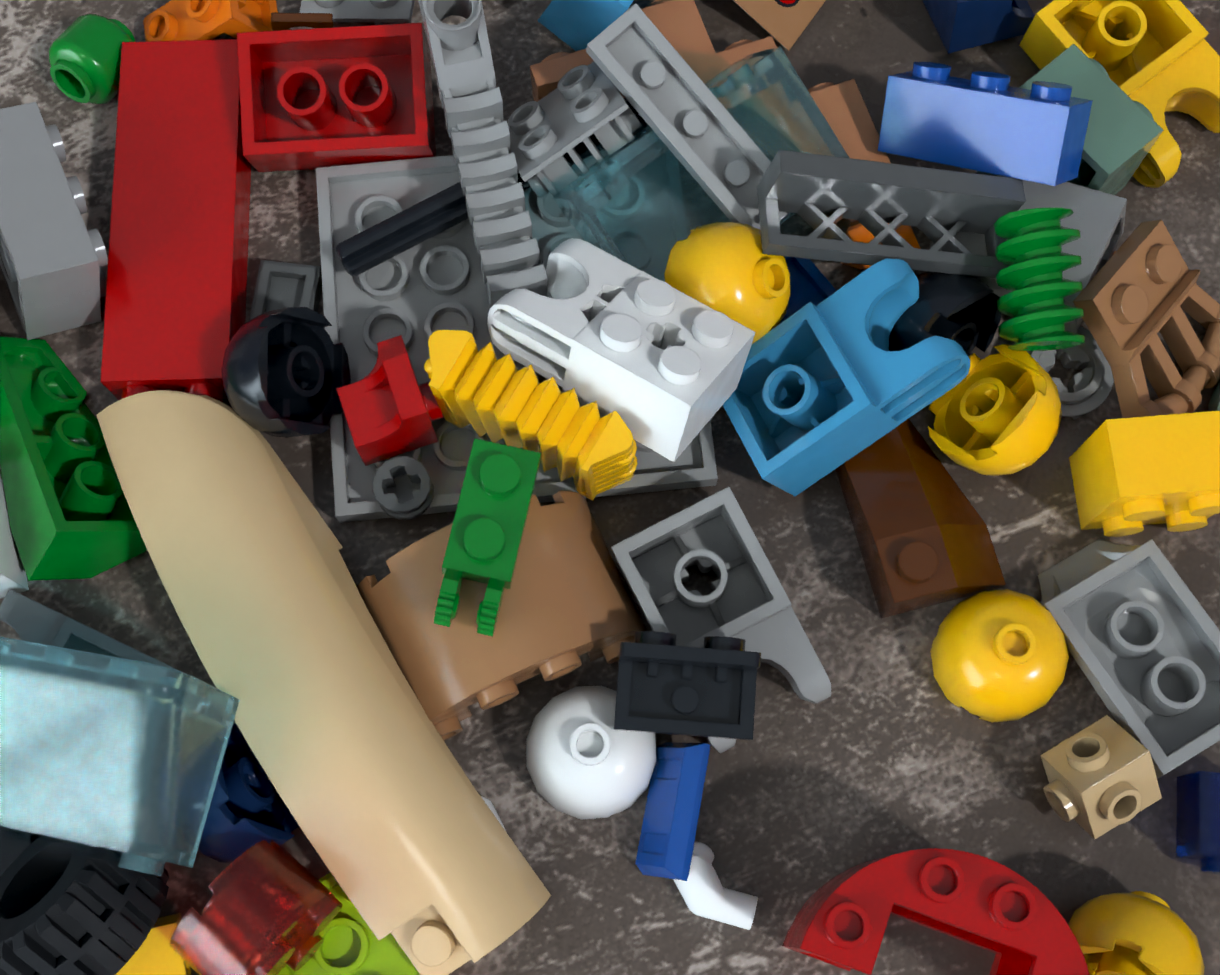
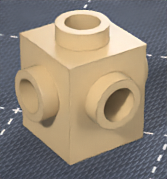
[1040,715,1162,839]

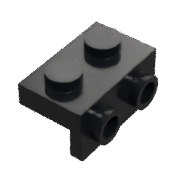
[614,631,761,740]

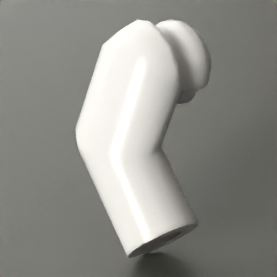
[673,841,758,930]

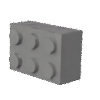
[0,102,108,340]

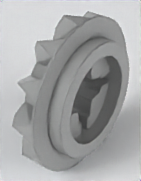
[1027,326,1114,420]

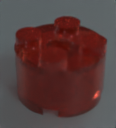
[170,840,343,975]

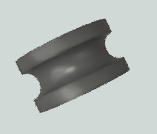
[373,456,434,520]

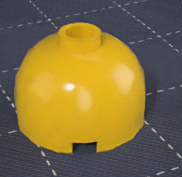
[664,222,791,344]
[928,344,1062,476]
[930,589,1069,723]
[1068,891,1205,975]

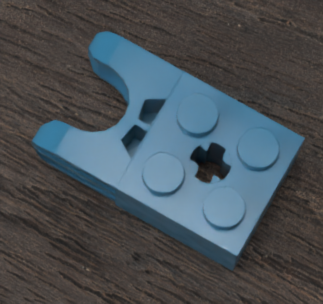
[723,258,970,496]

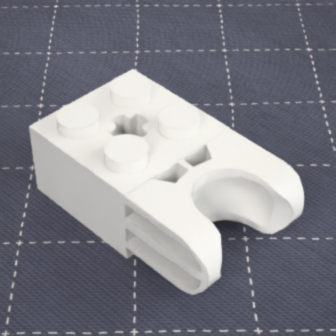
[487,238,756,462]

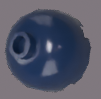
[168,722,300,863]

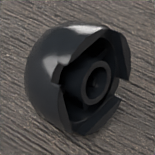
[888,271,1001,356]
[222,307,351,438]

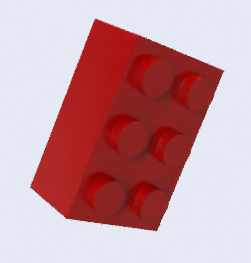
[236,23,436,172]

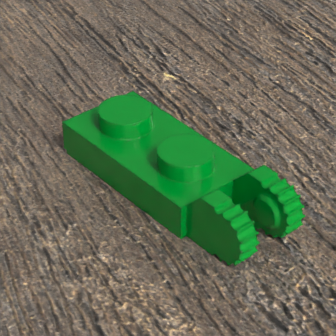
[434,438,541,637]

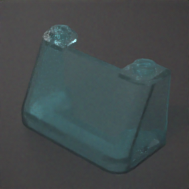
[553,46,849,282]
[0,637,240,877]

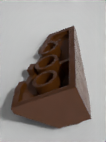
[836,419,1006,618]

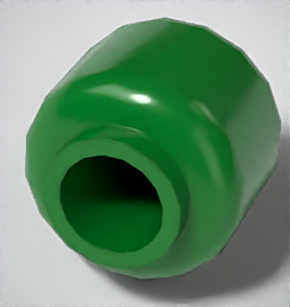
[49,14,135,104]

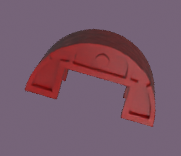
[782,848,1090,975]

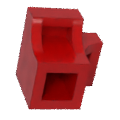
[337,335,443,466]

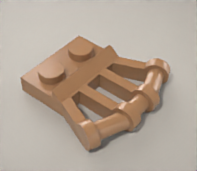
[1073,220,1220,418]

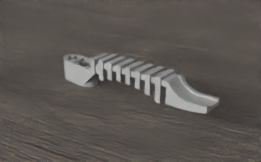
[418,0,562,391]

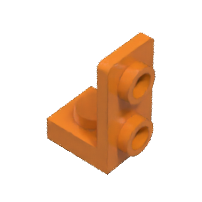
[143,0,278,42]

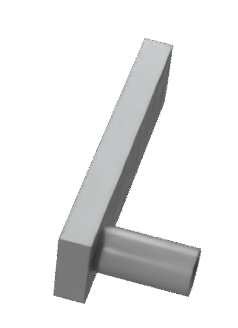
[586,3,790,229]

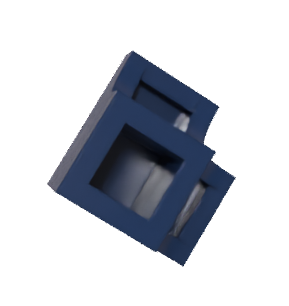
[922,0,1035,54]

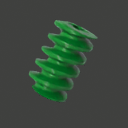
[994,208,1085,351]

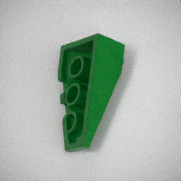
[0,336,148,581]

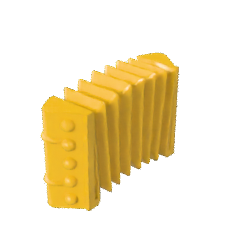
[424,330,637,501]

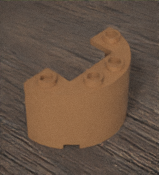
[357,491,647,741]

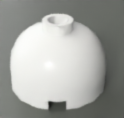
[526,686,657,820]

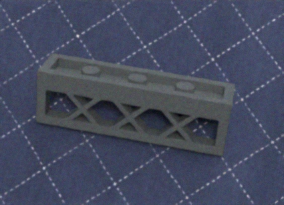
[757,150,1026,278]

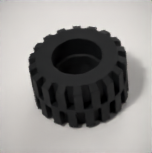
[0,810,169,975]

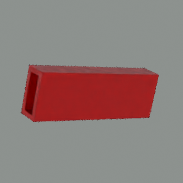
[101,39,251,403]

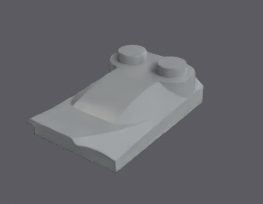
[1037,539,1220,779]

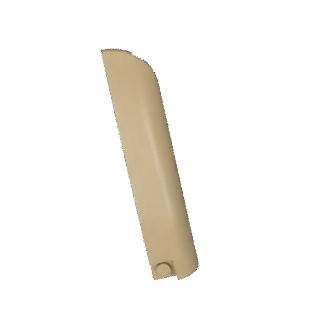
[96,390,551,975]

